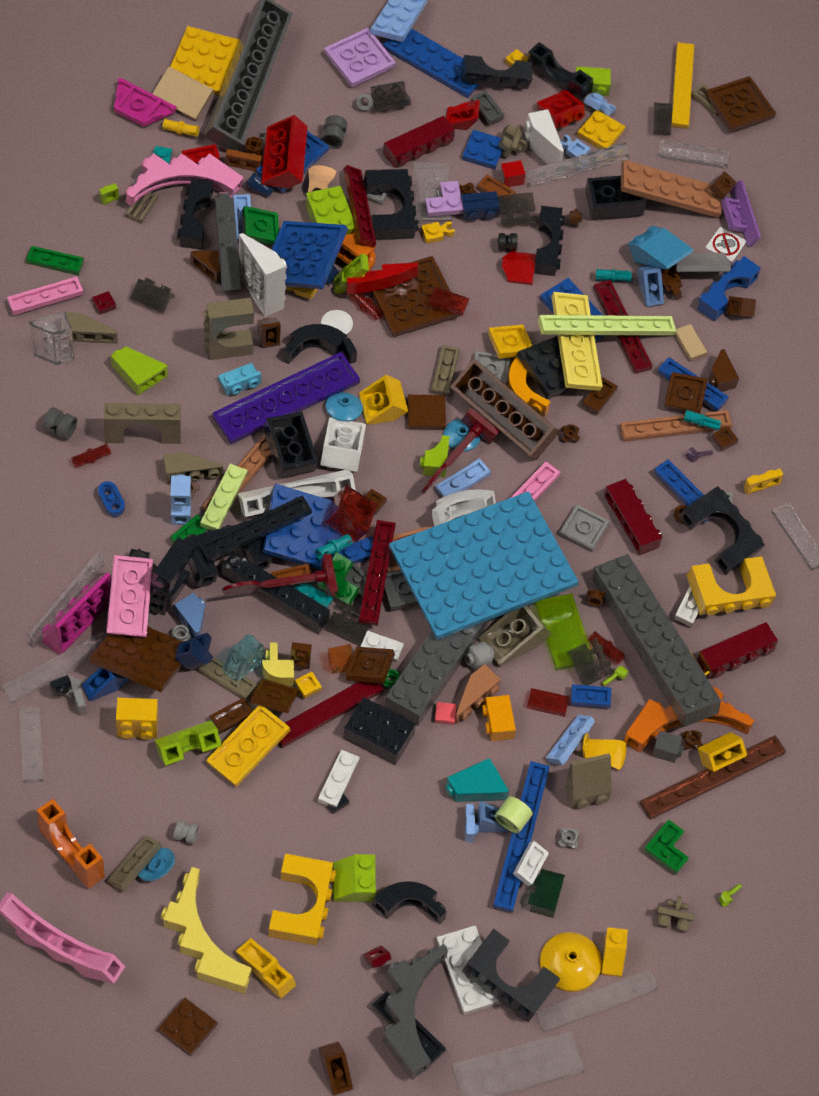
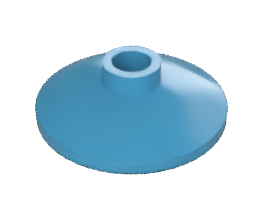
[326,392,363,422]
[443,419,481,452]
[139,848,175,881]

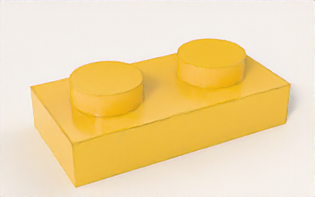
[744,468,784,494]

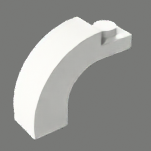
[432,489,496,526]

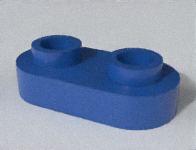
[98,481,125,517]

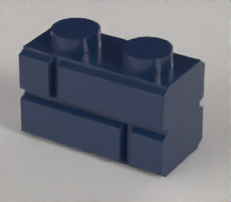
[461,191,500,221]

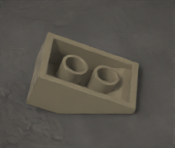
[478,605,552,666]
[564,753,612,809]

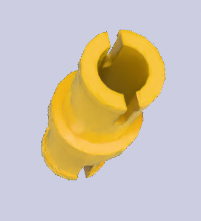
[162,119,199,137]

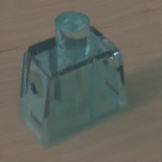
[223,634,264,682]

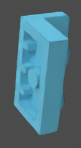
[218,363,261,397]

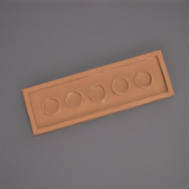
[621,160,721,218]

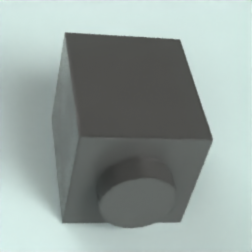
[652,731,684,763]

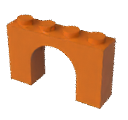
[36,799,105,889]

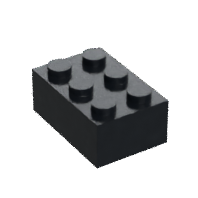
[585,176,646,220]
[263,411,318,478]
[343,697,416,765]

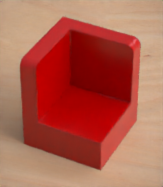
[501,160,526,187]

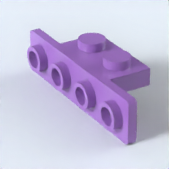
[721,180,761,247]

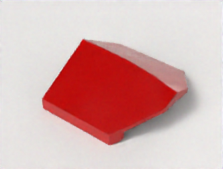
[446,100,480,131]
[501,251,536,285]

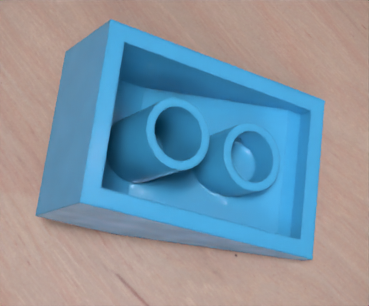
[628,226,694,269]

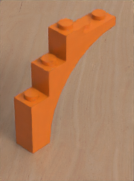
[624,687,754,752]

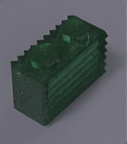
[528,868,565,918]

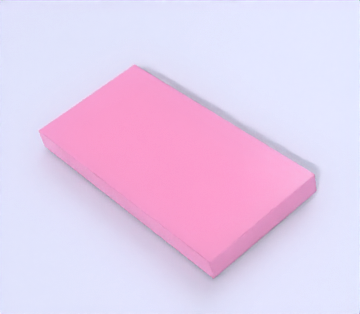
[106,555,153,638]

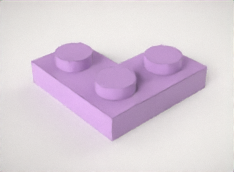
[425,181,464,217]

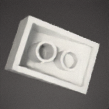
[523,110,564,173]
[320,417,366,472]

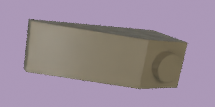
[61,312,118,344]

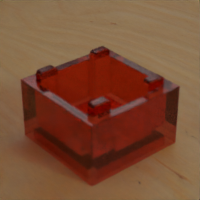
[325,485,378,543]

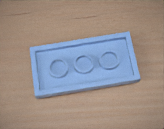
[371,0,428,42]

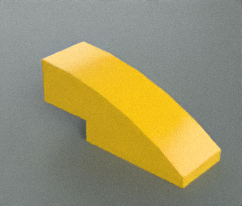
[236,938,296,999]

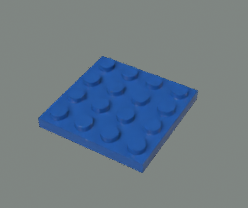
[272,221,348,289]
[262,483,347,570]

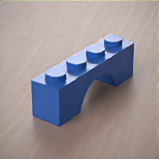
[698,256,761,322]

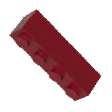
[383,115,455,168]
[604,479,662,556]
[697,622,778,679]

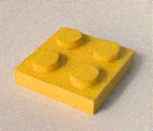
[577,110,626,152]
[488,325,532,358]

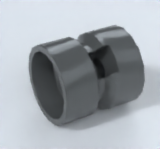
[321,115,348,149]
[42,407,78,440]

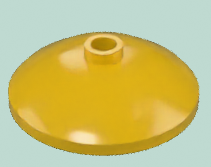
[540,932,602,992]

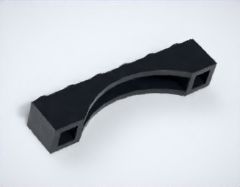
[222,552,330,635]

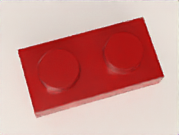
[181,144,220,164]

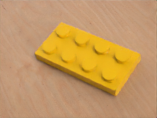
[206,705,290,787]

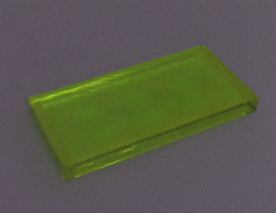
[535,593,594,671]

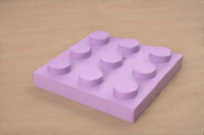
[324,28,396,88]

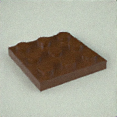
[705,76,776,132]

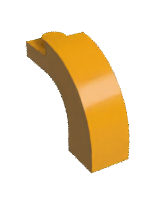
[507,357,550,417]

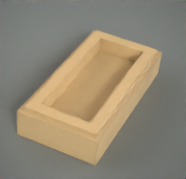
[675,324,707,361]

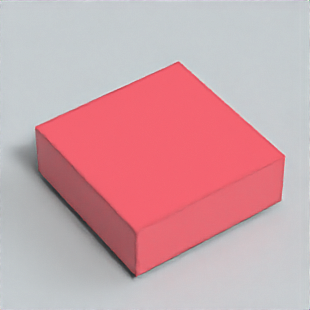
[435,702,457,725]

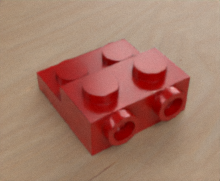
[536,90,585,128]

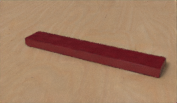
[343,165,376,248]
[593,280,653,374]
[359,520,396,626]
[279,681,383,748]

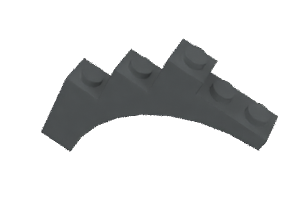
[213,192,241,291]
[382,944,448,1080]

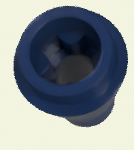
[246,173,274,197]

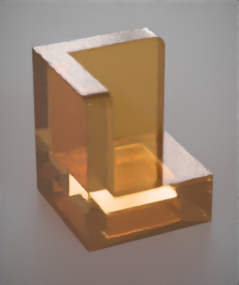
[328,644,352,674]

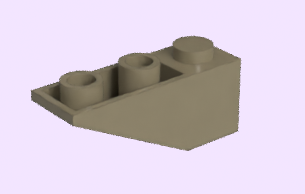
[163,452,223,483]

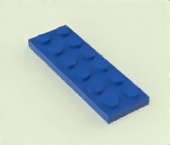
[383,28,480,98]

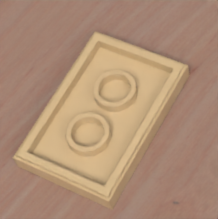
[152,67,214,121]

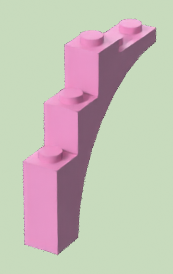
[125,153,244,206]
[0,892,126,984]

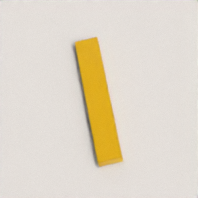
[671,42,694,129]

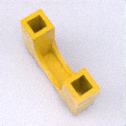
[686,556,776,615]
[268,853,336,946]

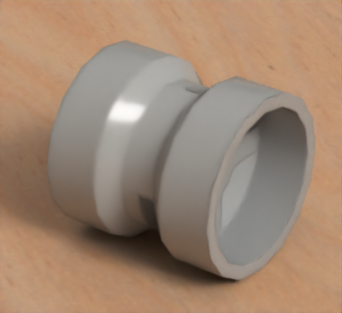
[173,820,199,845]

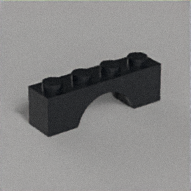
[527,42,593,101]
[460,55,533,89]
[177,179,213,250]
[534,205,565,276]

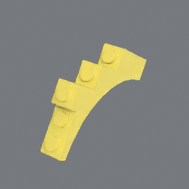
[161,867,252,994]

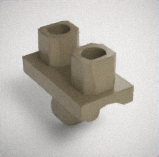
[498,124,528,158]
[657,896,695,932]

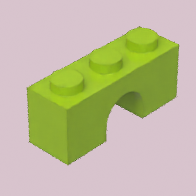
[154,720,222,766]

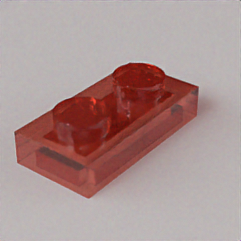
[429,287,470,316]
[527,688,570,717]

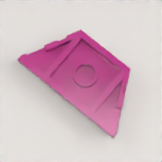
[114,77,177,127]

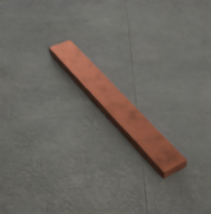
[640,735,786,820]

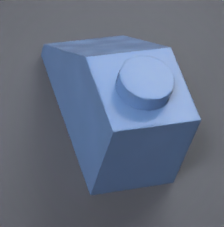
[638,266,664,306]
[174,593,206,637]

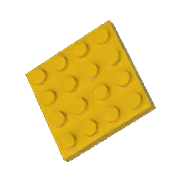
[170,26,241,96]

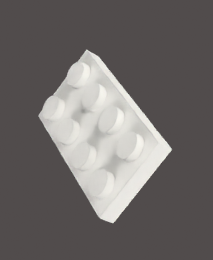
[436,925,501,1015]

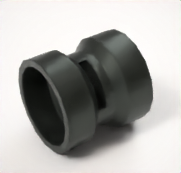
[498,233,518,251]

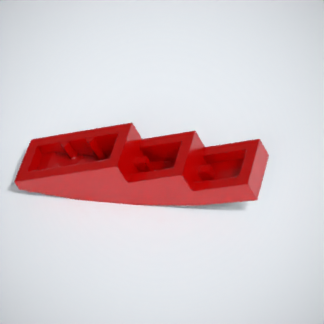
[346,263,418,294]

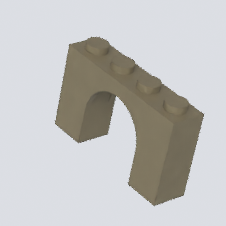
[203,298,254,360]
[104,403,181,444]

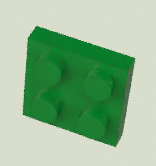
[242,206,279,245]

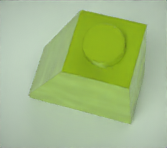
[111,346,168,395]

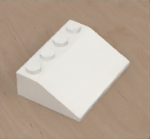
[239,233,287,317]

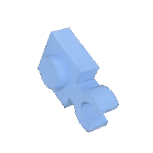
[584,93,617,116]
[560,134,591,163]
[465,804,479,842]

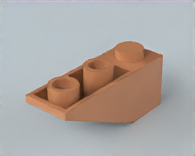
[455,664,501,723]

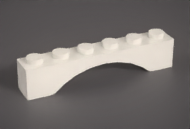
[238,469,356,517]

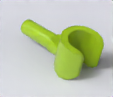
[602,666,628,686]
[719,884,742,907]

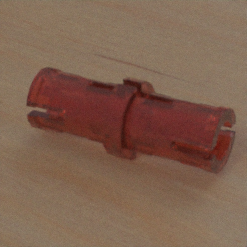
[349,293,382,320]
[71,443,111,468]
[588,631,626,664]

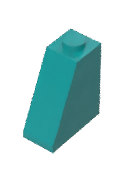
[445,758,509,802]

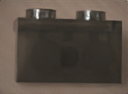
[371,81,411,112]
[130,278,175,313]

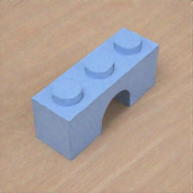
[170,474,191,525]

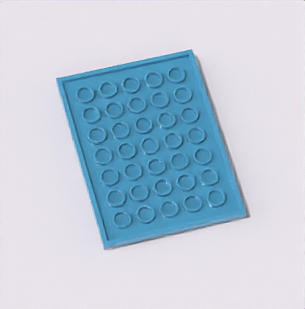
[389,491,579,640]

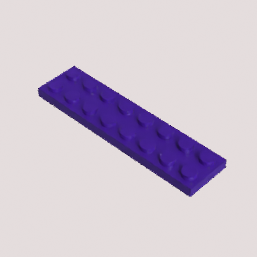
[212,352,360,444]

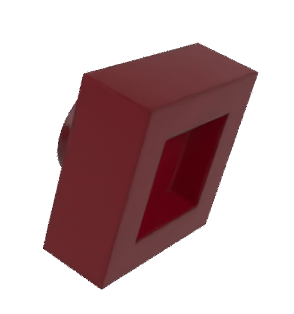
[92,291,116,315]
[363,945,392,968]

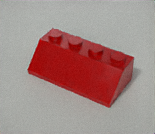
[261,115,308,188]

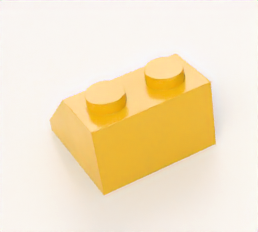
[359,375,408,425]

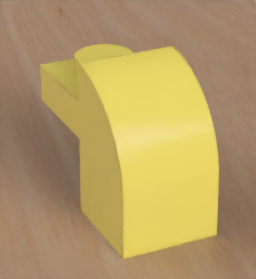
[262,642,294,686]

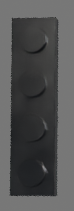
[372,991,446,1065]

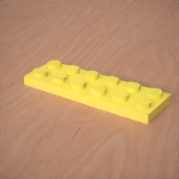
[551,292,603,391]

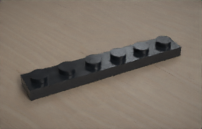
[199,495,312,563]

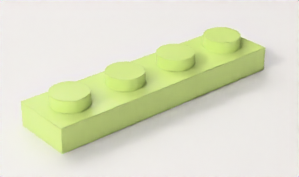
[200,464,248,530]

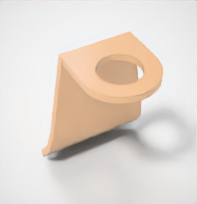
[308,165,337,193]

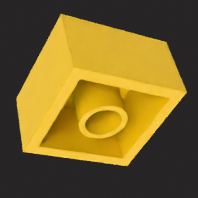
[116,698,159,740]

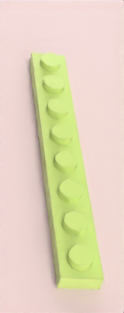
[537,315,676,335]

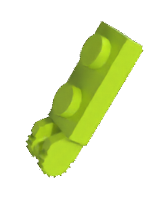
[333,254,369,294]

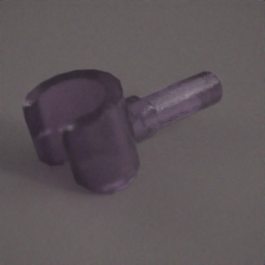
[686,447,713,462]

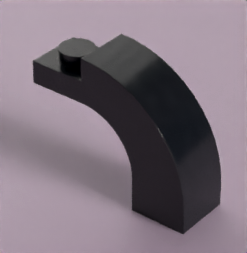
[283,324,347,364]
[372,881,447,925]

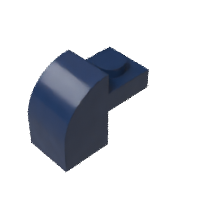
[176,632,213,669]

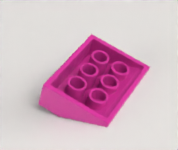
[42,572,111,656]

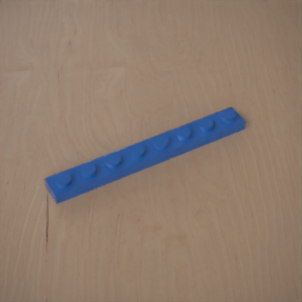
[493,761,550,913]

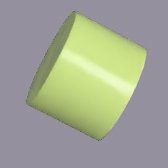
[495,796,533,834]

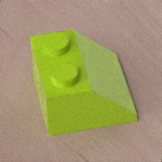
[333,854,376,902]

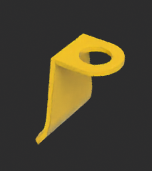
[583,733,626,770]

